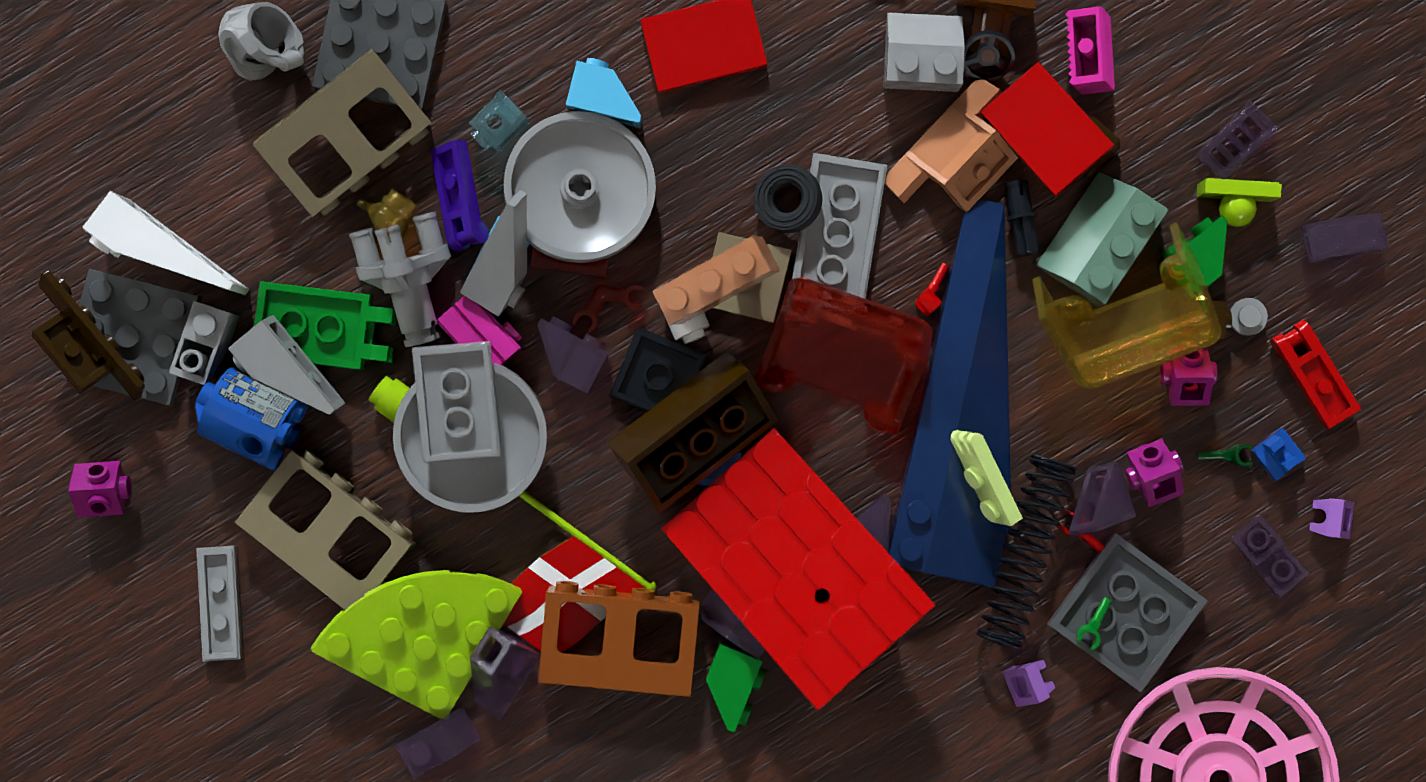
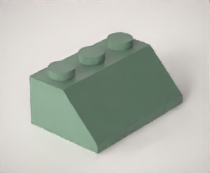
[1035,172,1169,307]

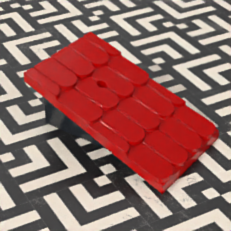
[661,428,935,710]

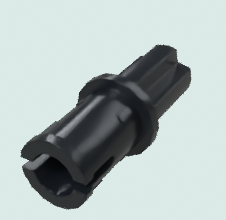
[1004,180,1038,256]

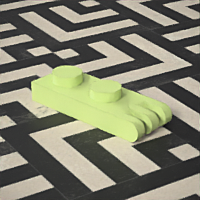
[950,430,1023,526]

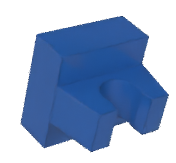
[1250,428,1306,481]

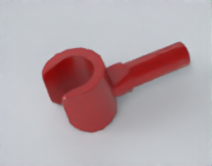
[916,263,950,316]
[1056,510,1105,553]

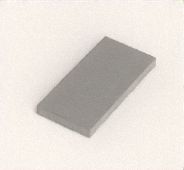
[788,153,887,314]

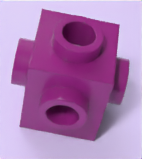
[1160,346,1217,406]
[1125,439,1184,507]
[68,461,132,518]

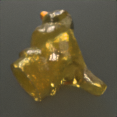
[356,188,417,242]

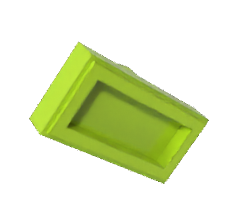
[1197,178,1282,227]

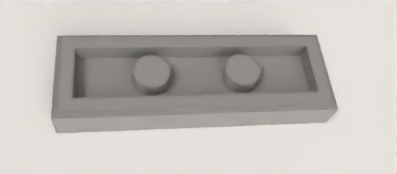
[196,545,243,662]

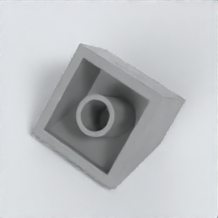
[883,13,965,92]

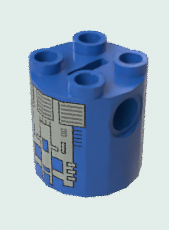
[195,367,308,472]

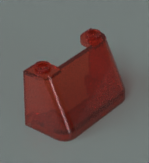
[755,278,933,434]

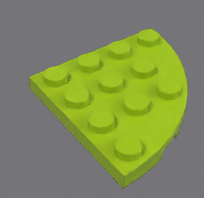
[311,570,522,721]

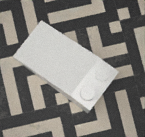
[82,191,250,295]

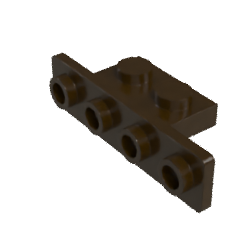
[31,269,145,401]

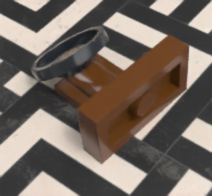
[956,0,1037,82]

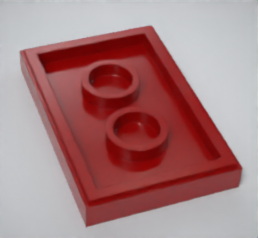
[640,0,768,93]
[981,62,1114,197]

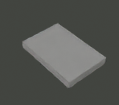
[412,341,501,464]

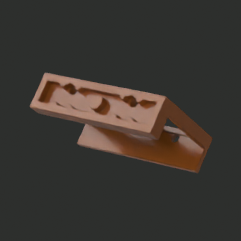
[538,581,700,697]

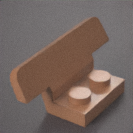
[885,79,1018,212]

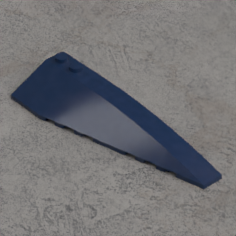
[886,199,1011,587]

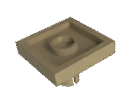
[712,232,792,324]

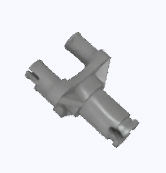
[349,212,451,347]

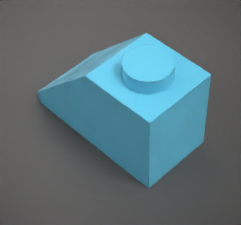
[566,58,642,129]

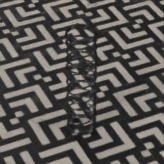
[976,454,1078,650]

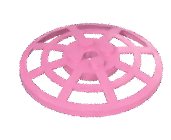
[1108,667,1340,782]

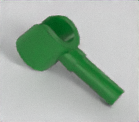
[1076,597,1112,650]

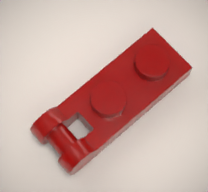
[1270,320,1361,429]

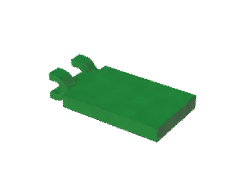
[254,281,399,370]

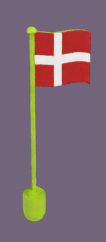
[369,376,656,653]

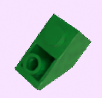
[1156,216,1227,300]
[706,641,767,733]

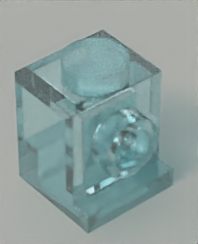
[469,90,530,153]

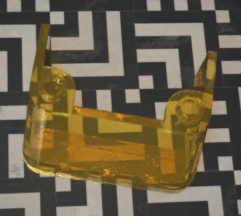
[1032,222,1222,388]

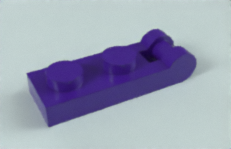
[430,139,489,252]

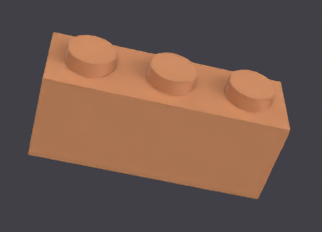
[652,236,780,325]

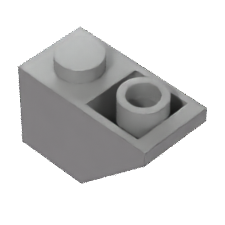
[169,301,240,385]

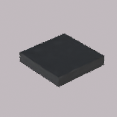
[609,327,707,412]

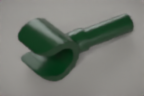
[1197,444,1254,467]

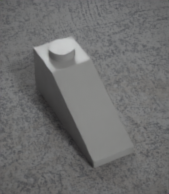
[460,190,527,317]
[228,315,345,415]

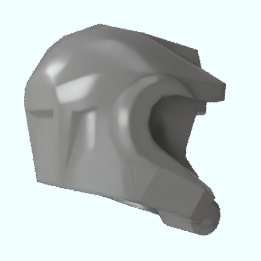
[218,2,305,81]

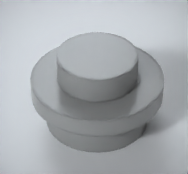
[1230,298,1268,336]

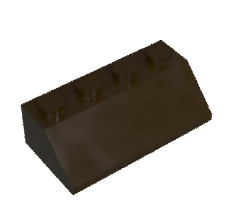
[607,351,778,514]

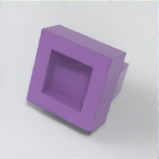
[1310,498,1354,539]
[1002,660,1055,707]

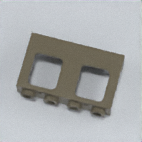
[253,49,431,217]
[235,449,416,610]

